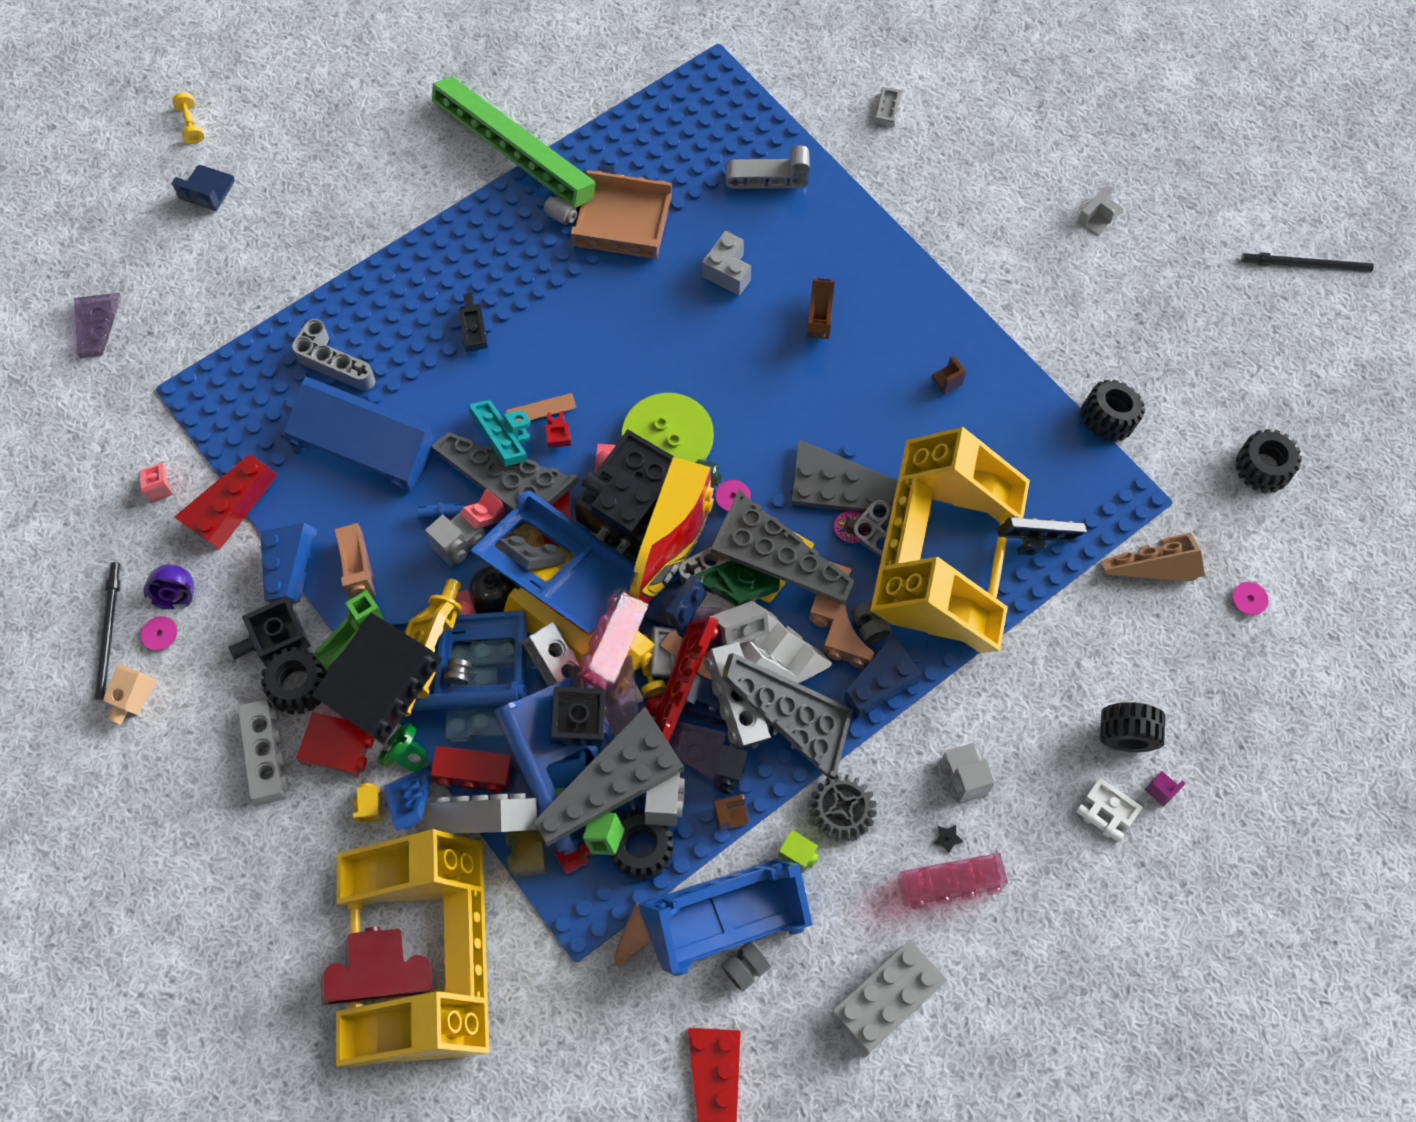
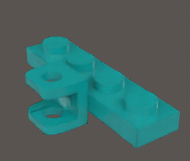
[469,400,530,466]

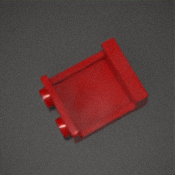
[296,712,375,778]

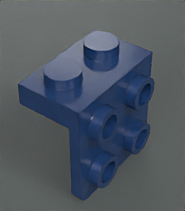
[171,165,235,211]
[644,575,707,632]

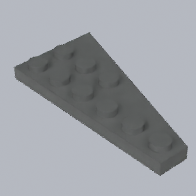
[431,432,579,525]
[792,440,933,520]

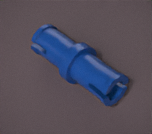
[417,502,465,521]

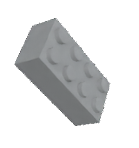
[424,793,537,834]
[831,940,947,1056]

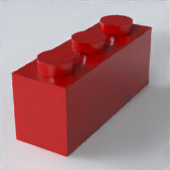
[431,746,514,794]

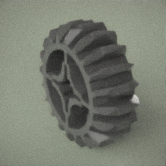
[809,774,877,843]

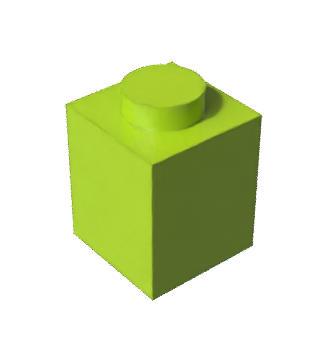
[778,830,819,872]

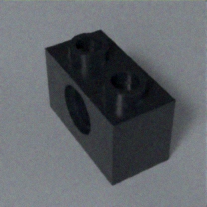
[714,745,747,795]

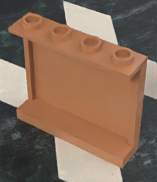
[571,170,672,259]

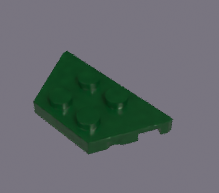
[695,560,780,606]

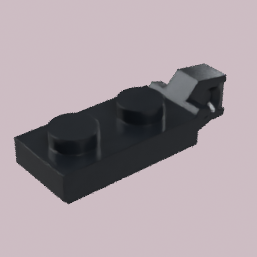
[459,293,488,352]

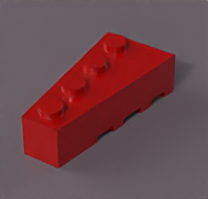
[174,454,277,550]

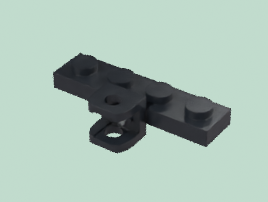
[996,516,1087,556]

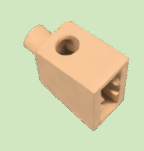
[104,663,158,725]

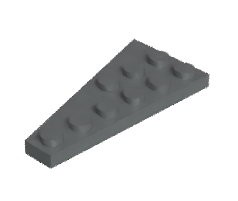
[711,489,854,605]
[722,653,853,780]
[534,707,684,847]

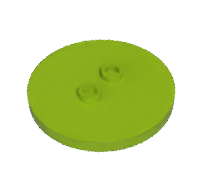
[622,393,714,464]

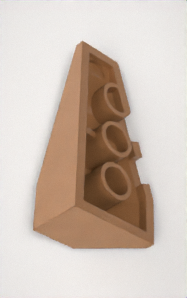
[1101,533,1205,581]

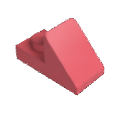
[140,462,173,502]
[460,489,507,529]

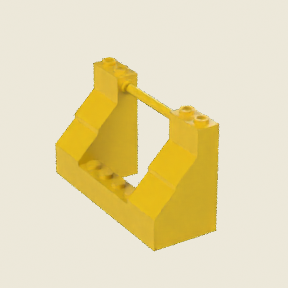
[870,427,1030,653]
[336,829,489,1068]

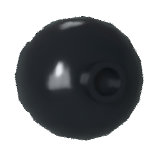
[469,566,517,613]

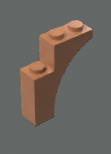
[335,523,376,599]
[809,561,874,669]

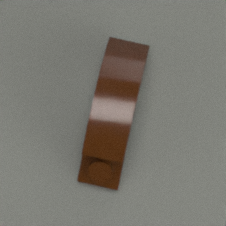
[807,277,835,339]

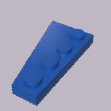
[384,765,433,831]

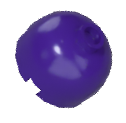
[143,564,195,609]

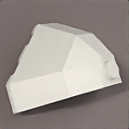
[740,605,832,683]

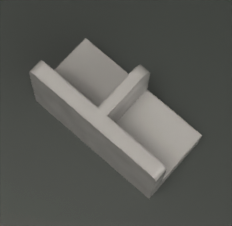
[1078,184,1123,236]
[712,601,770,646]

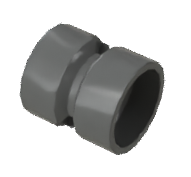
[851,600,893,645]
[721,942,771,992]

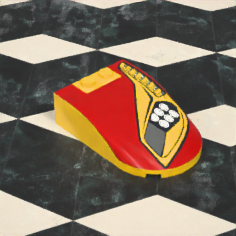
[629,457,714,611]

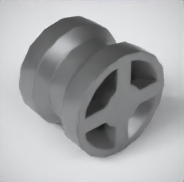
[444,658,472,685]

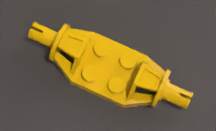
[404,579,462,716]

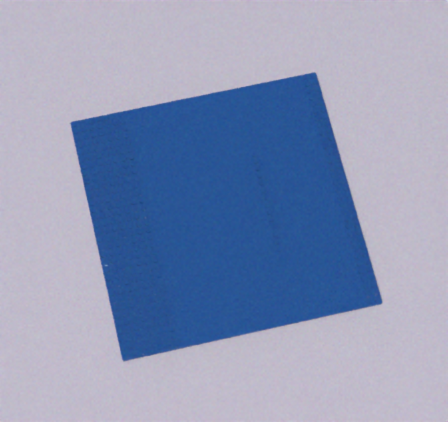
[156,44,1172,962]

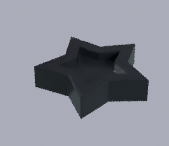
[934,825,963,854]

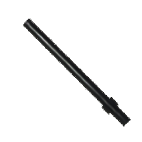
[1241,252,1374,272]
[94,562,121,700]

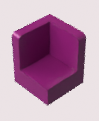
[1144,771,1186,807]

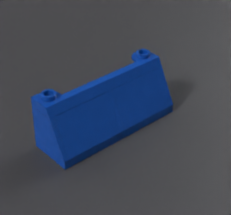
[284,376,435,492]
[638,858,813,976]

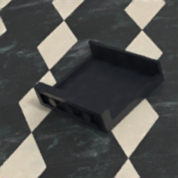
[312,613,443,744]

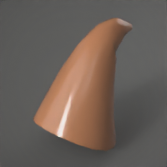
[614,903,651,968]

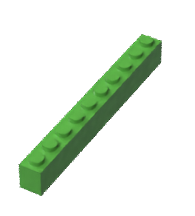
[432,76,596,208]

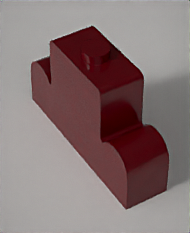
[320,926,433,1006]

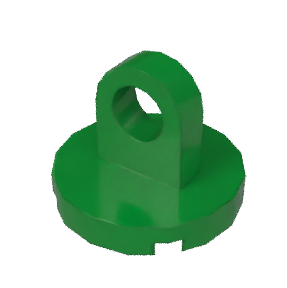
[377,723,427,772]

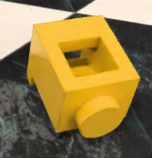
[353,783,383,824]

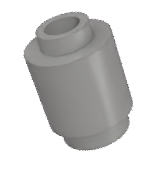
[544,196,577,225]

